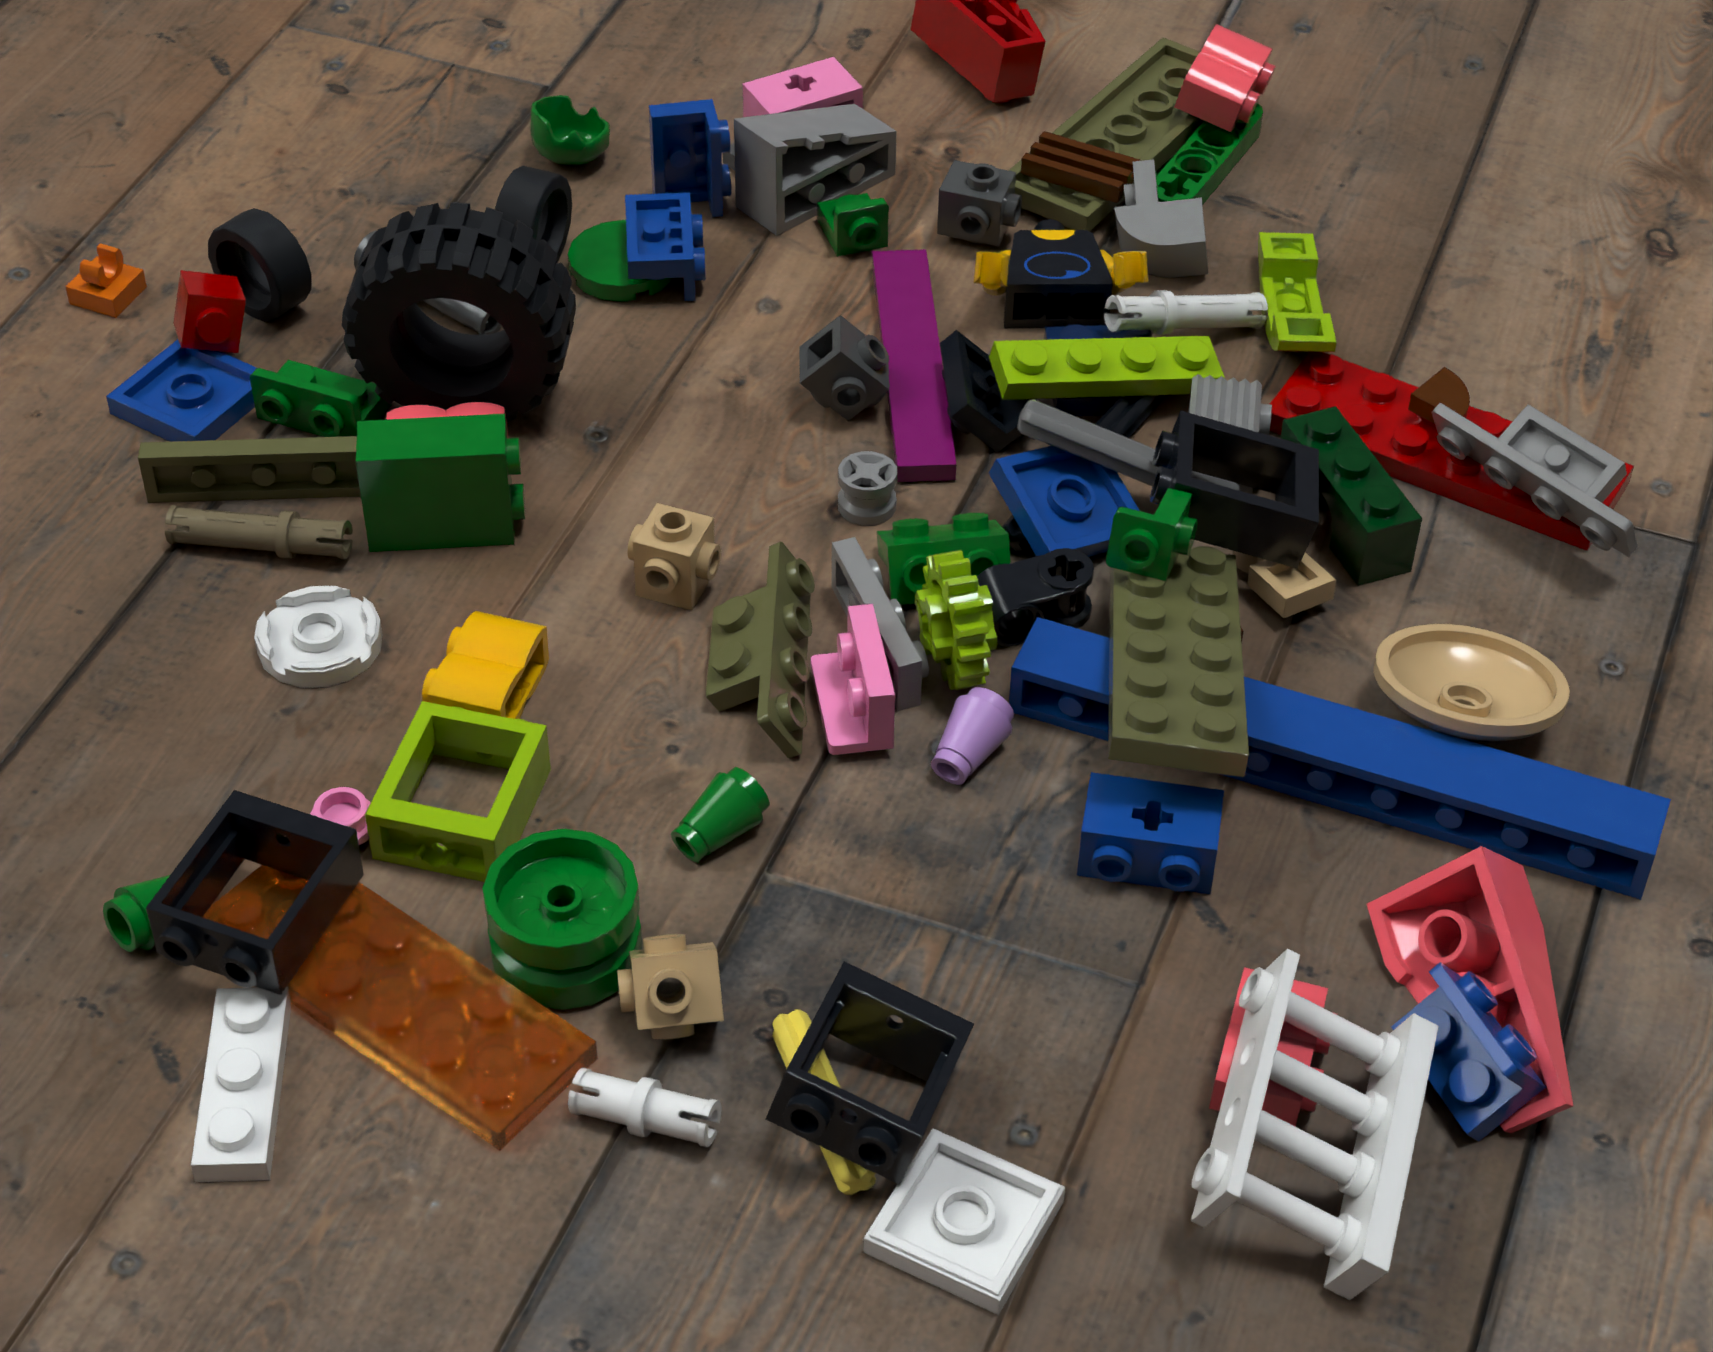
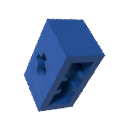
[1077,772,1224,894]

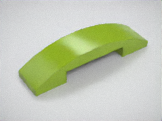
[1258,232,1336,353]

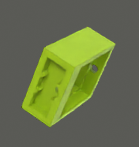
[365,701,551,882]

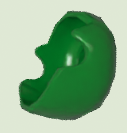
[530,95,610,166]

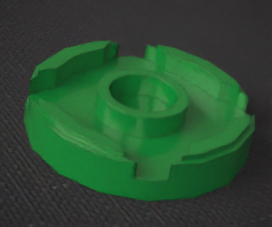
[568,220,673,302]

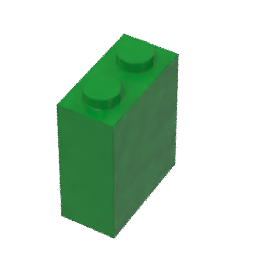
[356,414,525,552]

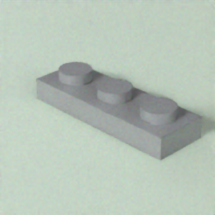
[831,537,929,711]

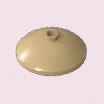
[1373,624,1570,742]

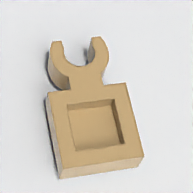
[1232,551,1336,618]

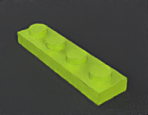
[989,336,1225,400]

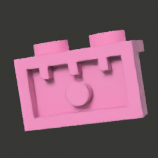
[810,604,895,755]

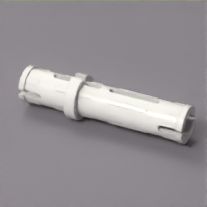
[1104,290,1268,335]

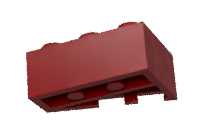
[910,0,1046,103]

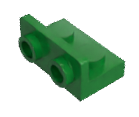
[250,360,392,437]

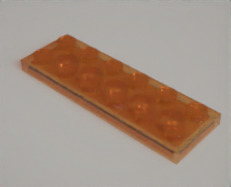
[203,865,598,1151]

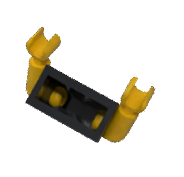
[973,219,1148,328]

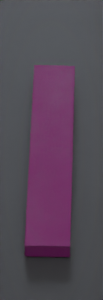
[872,249,957,482]

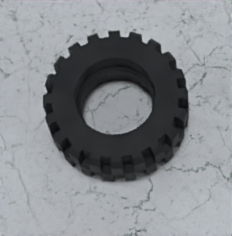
[342,202,576,422]

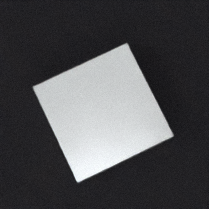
[863,1128,1065,1315]

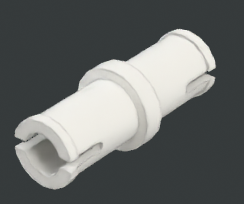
[568,1068,721,1147]

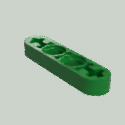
[1156,102,1263,205]

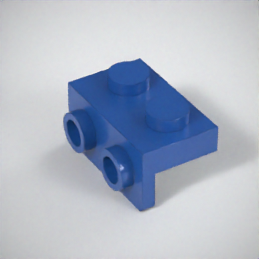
[649,99,732,217]

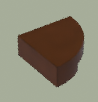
[1408,367,1470,424]

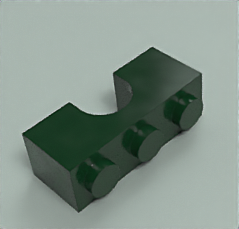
[1280,406,1422,586]

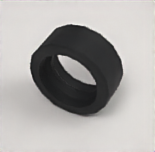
[495,166,572,264]
[208,208,312,322]

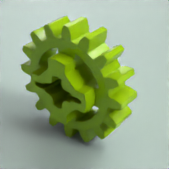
[915,550,997,690]

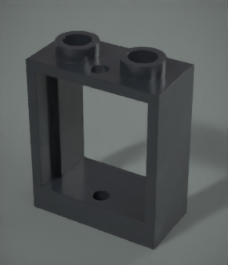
[1150,410,1319,569]
[146,790,364,995]
[765,961,974,1185]

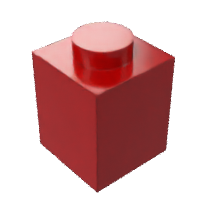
[173,270,246,353]

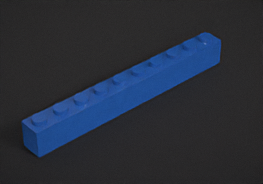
[1009,617,1671,900]

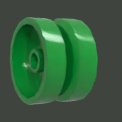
[482,829,642,1010]

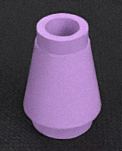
[931,687,1014,785]

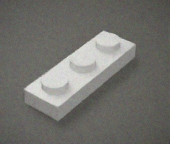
[191,987,291,1182]

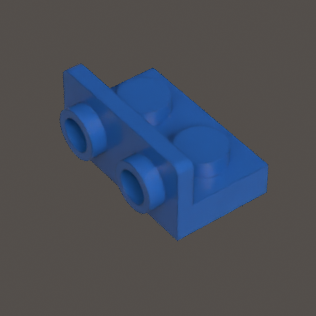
[625,192,706,301]
[1391,962,1546,1141]

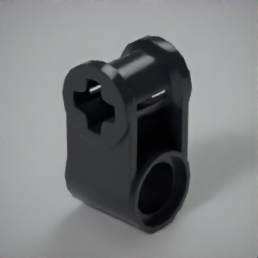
[977,548,1094,647]

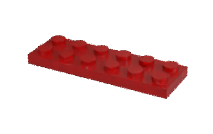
[1270,352,1634,551]

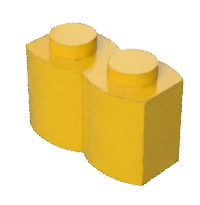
[422,611,549,719]

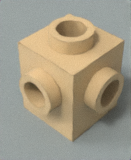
[627,503,721,611]
[617,934,724,1039]

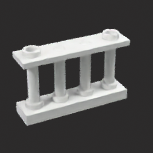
[1191,948,1439,1300]

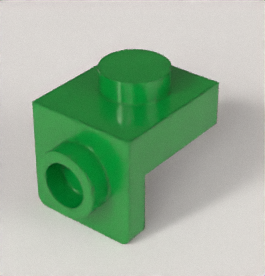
[1106,488,1198,581]

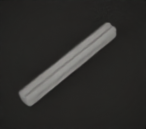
[1017,400,1240,490]

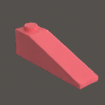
[1366,846,1573,1133]

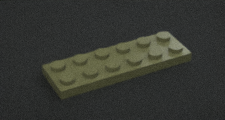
[1009,37,1204,232]
[1108,546,1249,777]

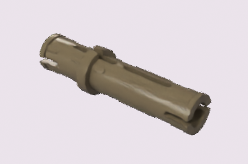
[165,505,353,559]

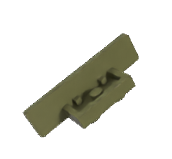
[706,541,815,758]

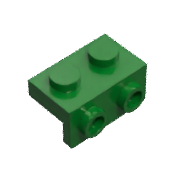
[877,513,1010,605]

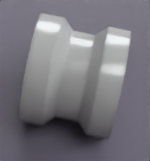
[838,451,897,526]

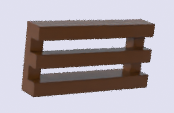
[1021,131,1140,203]

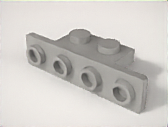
[1432,403,1637,557]

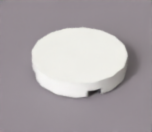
[254,586,383,688]

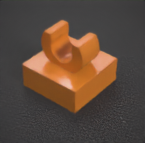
[65,243,147,318]

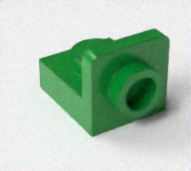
[817,193,889,257]

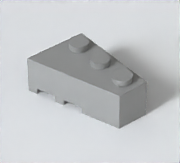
[734,104,897,236]

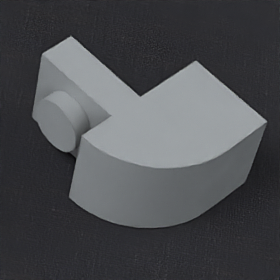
[1114,159,1208,278]

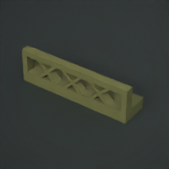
[138,436,361,503]

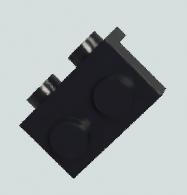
[940,330,1037,453]

